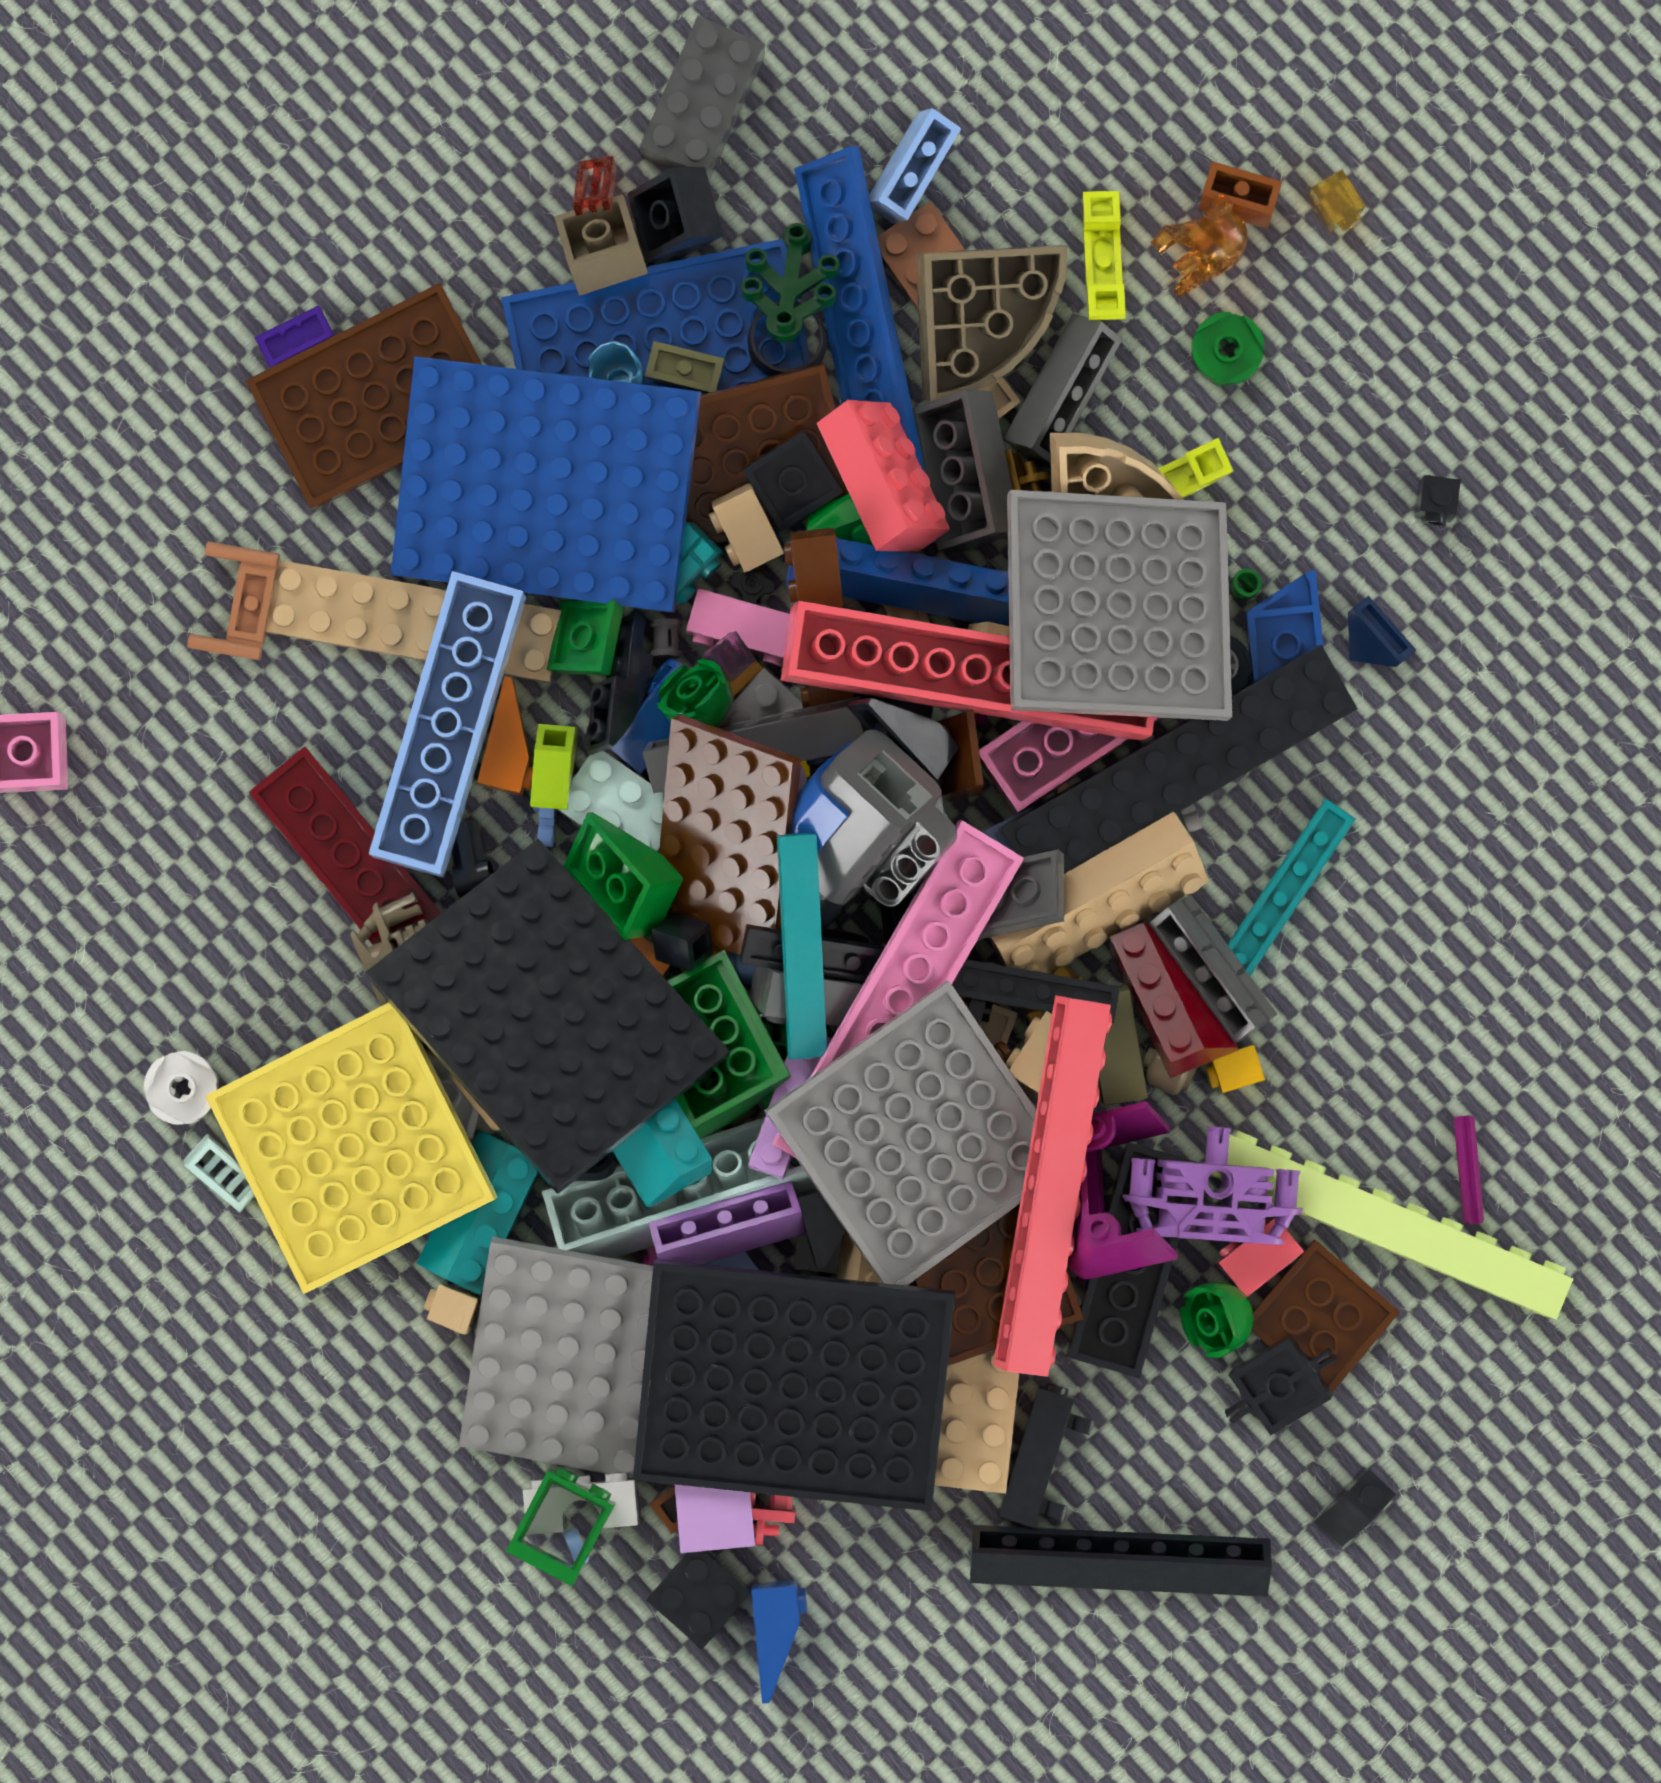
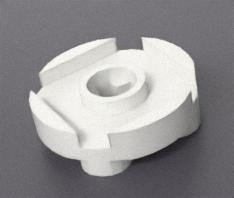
[144,1051,219,1125]

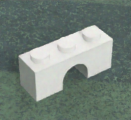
[523,1473,640,1535]

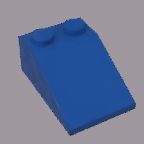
[751,1579,807,1704]

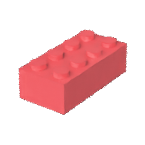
[817,400,950,552]

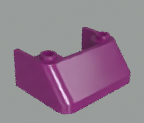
[1067,1101,1177,1279]

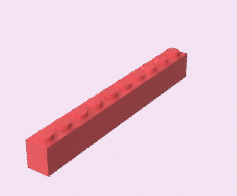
[993,995,1112,1377]

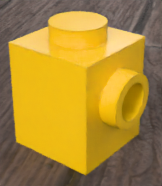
[1205,1045,1265,1094]

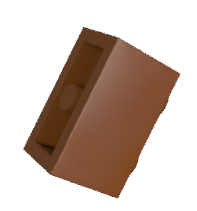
[1198,161,1282,229]

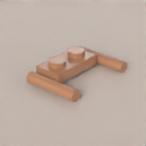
[187,541,280,661]

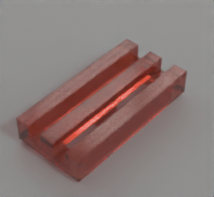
[573,156,617,216]

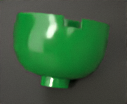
[657,659,733,727]
[1180,1282,1254,1358]

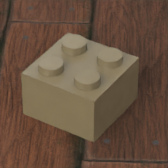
[554,194,648,296]

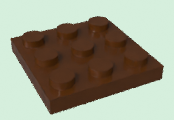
[1252,1240,1400,1392]

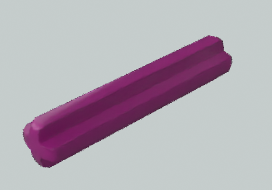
[1454,1115,1484,1225]

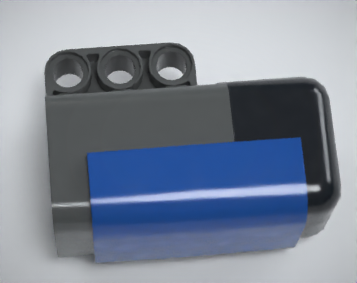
[791,730,957,933]

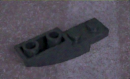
[586,613,654,755]

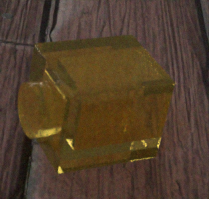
[1308,169,1365,233]

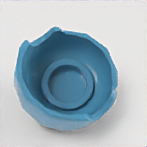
[588,341,643,384]

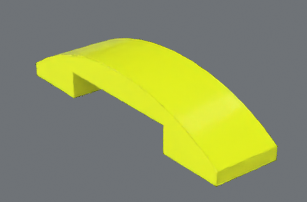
[1083,191,1126,320]
[1158,438,1234,498]

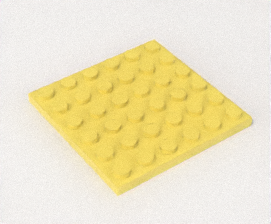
[205,1003,498,1294]

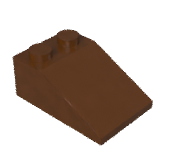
[938,710,983,800]

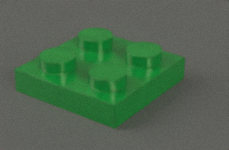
[546,600,624,675]

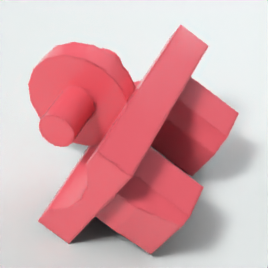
[750,1492,796,1546]

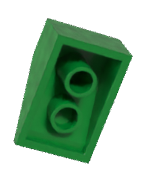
[563,812,683,940]

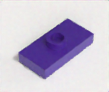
[254,305,335,368]

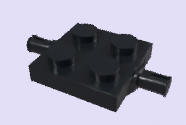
[1225,1334,1337,1436]

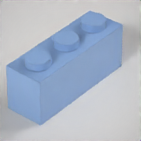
[869,108,961,224]

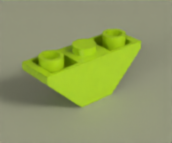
[530,724,579,810]

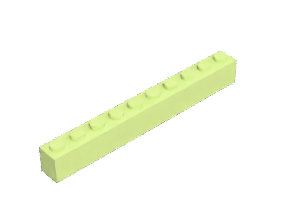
[1210,1131,1573,1320]

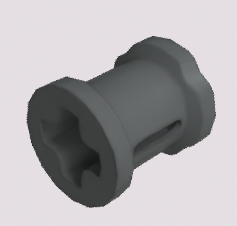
[649,618,683,659]

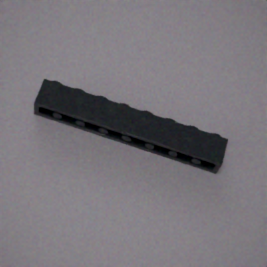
[970,1525,1272,1597]

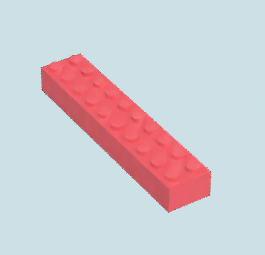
[780,601,1154,741]

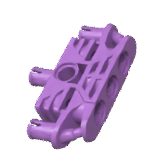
[1122,1126,1303,1245]

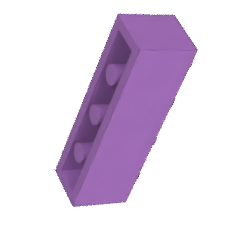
[648,1181,806,1264]

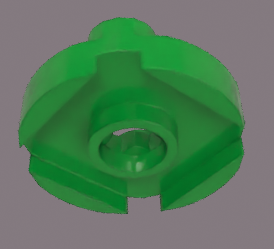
[1191,312,1264,387]

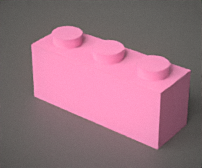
[686,588,790,668]

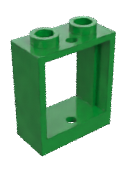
[506,1466,616,1586]

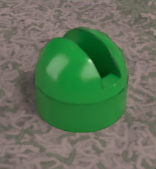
[1231,569,1262,600]

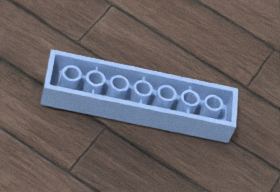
[369,571,526,878]

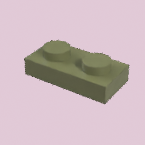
[645,341,725,394]

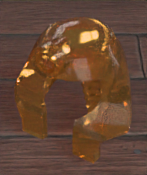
[1150,194,1248,297]

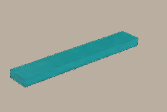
[1227,798,1356,976]
[777,833,827,1060]

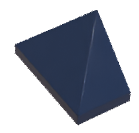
[1348,596,1416,667]

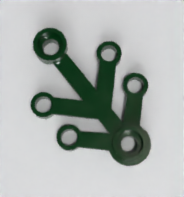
[741,223,840,343]

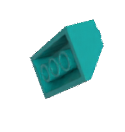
[612,1100,712,1209]
[417,1130,539,1295]

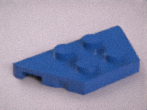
[1245,570,1324,681]

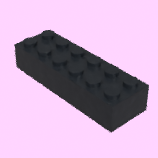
[1066,1142,1196,1378]

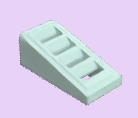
[183,1134,255,1212]

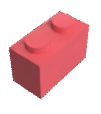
[1215,1217,1304,1297]

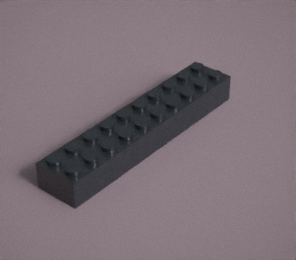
[998,645,1358,874]

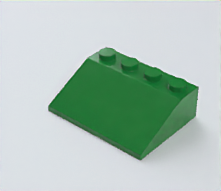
[667,950,791,1139]

